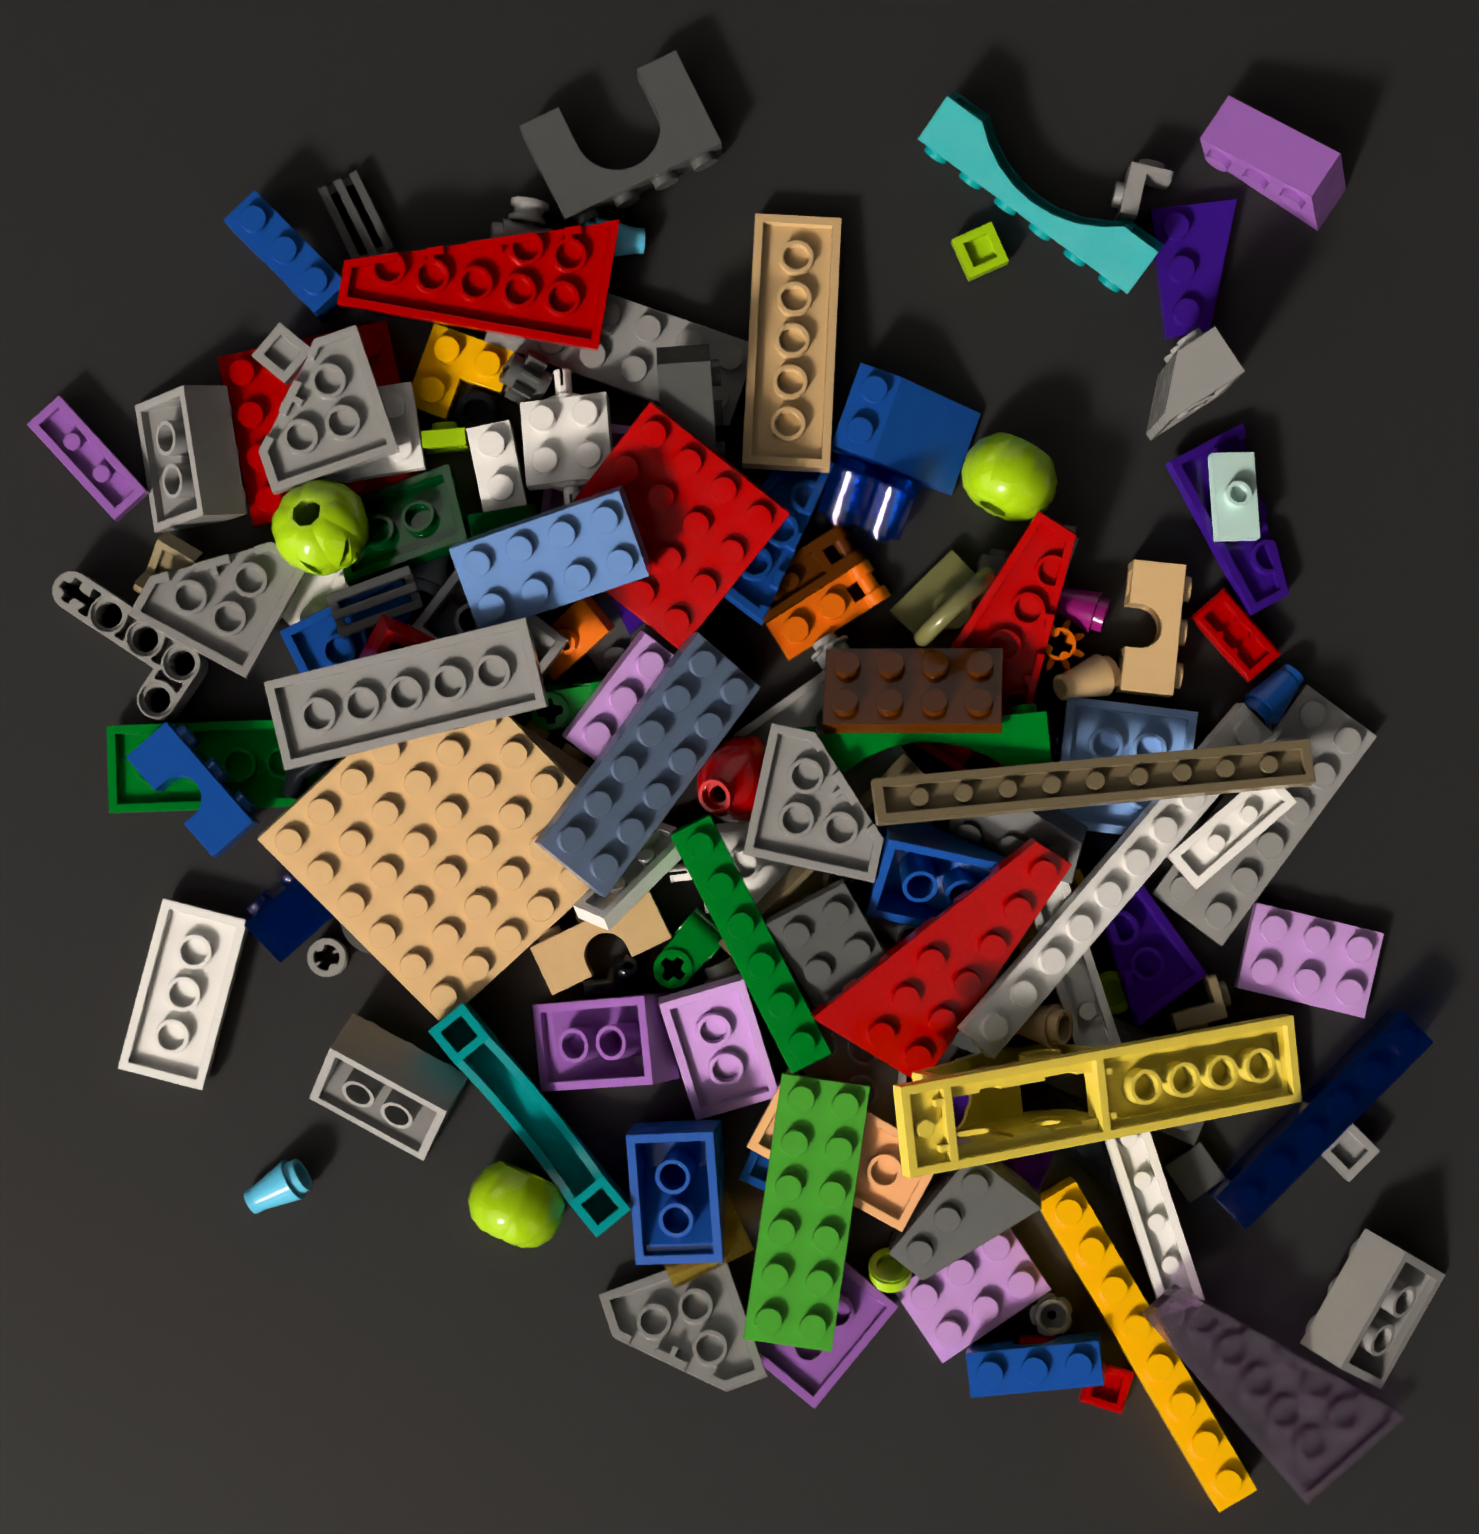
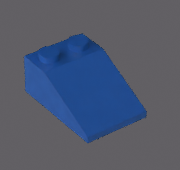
[831,363,981,496]
[862,822,1006,927]
[626,1119,725,1265]

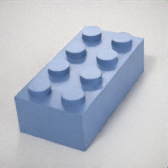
[449,485,652,629]

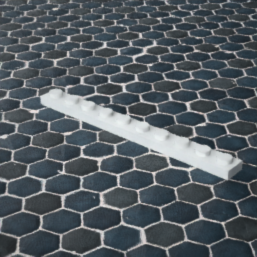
[957,703,1272,1059]
[1033,881,1205,1315]

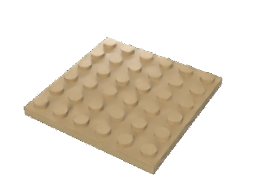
[257,716,590,1022]

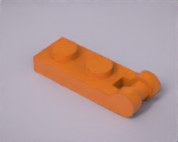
[766,559,891,661]

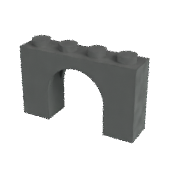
[519,50,722,227]

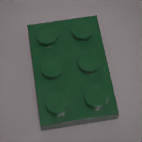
[343,464,471,587]

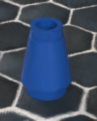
[1244,664,1304,728]

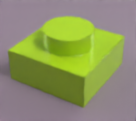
[951,222,1009,282]
[421,422,470,455]

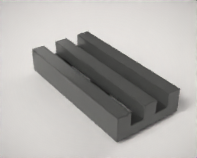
[318,171,396,259]
[325,566,425,638]

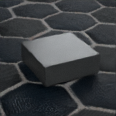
[1162,1141,1225,1203]

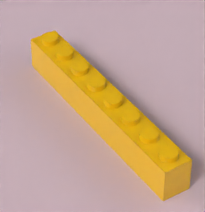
[1040,1176,1257,1513]

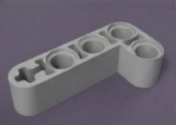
[52,571,208,721]

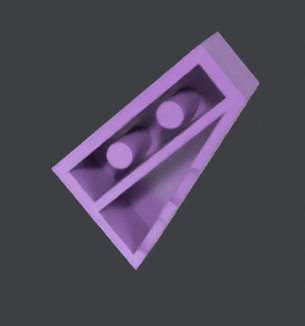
[1200,95,1346,231]

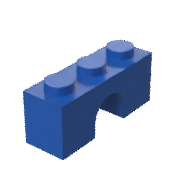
[224,190,341,323]
[126,722,260,857]
[966,1331,1106,1398]

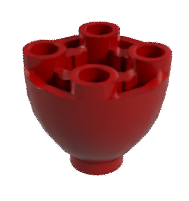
[697,736,766,824]

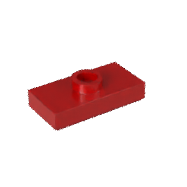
[1189,588,1281,683]

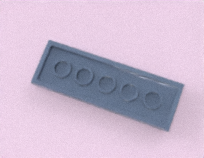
[534,632,761,897]

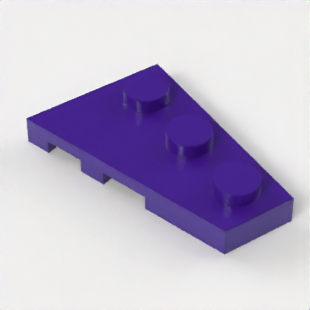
[1104,885,1207,1026]

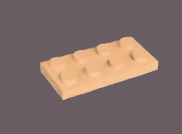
[746,1068,933,1232]

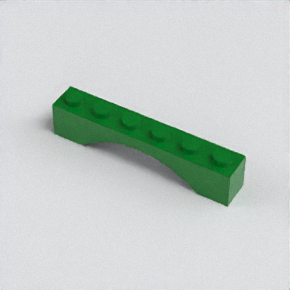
[797,703,1052,775]
[670,812,832,1074]

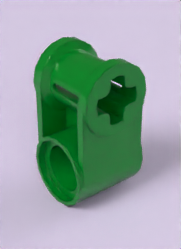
[530,674,606,730]
[653,907,722,989]

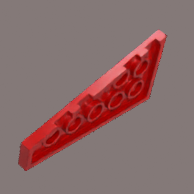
[337,219,620,351]
[914,510,1076,771]
[810,838,1072,1079]

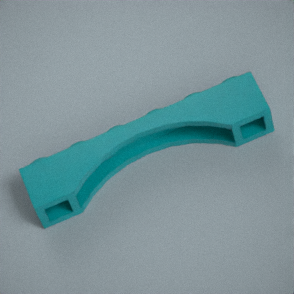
[918,91,1164,294]
[428,1002,631,1238]

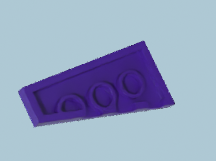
[1165,423,1290,616]

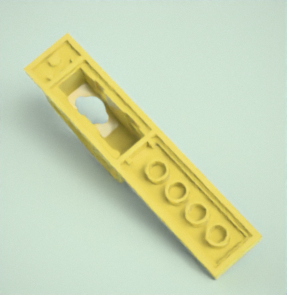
[893,1014,1302,1179]

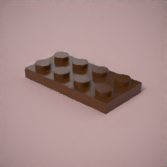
[822,648,1003,733]

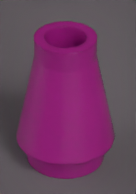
[1056,588,1112,633]

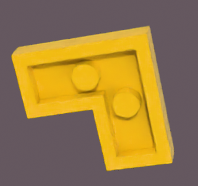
[412,323,516,421]

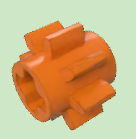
[1044,619,1084,672]

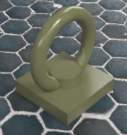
[889,550,995,648]

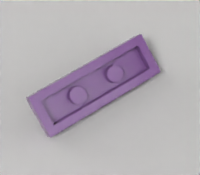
[27,395,150,522]

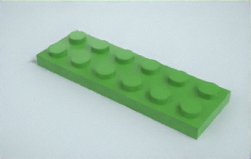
[743,1072,870,1352]

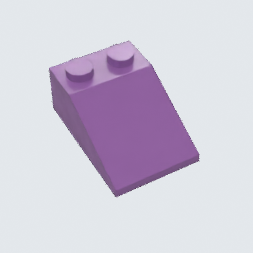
[532,991,679,1092]

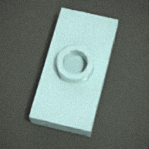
[1208,452,1260,542]

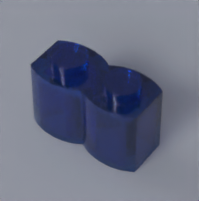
[818,454,921,541]

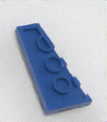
[724,461,834,626]

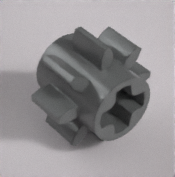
[499,349,553,405]

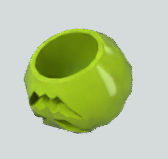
[961,432,1058,521]
[271,478,369,576]
[468,1160,565,1248]

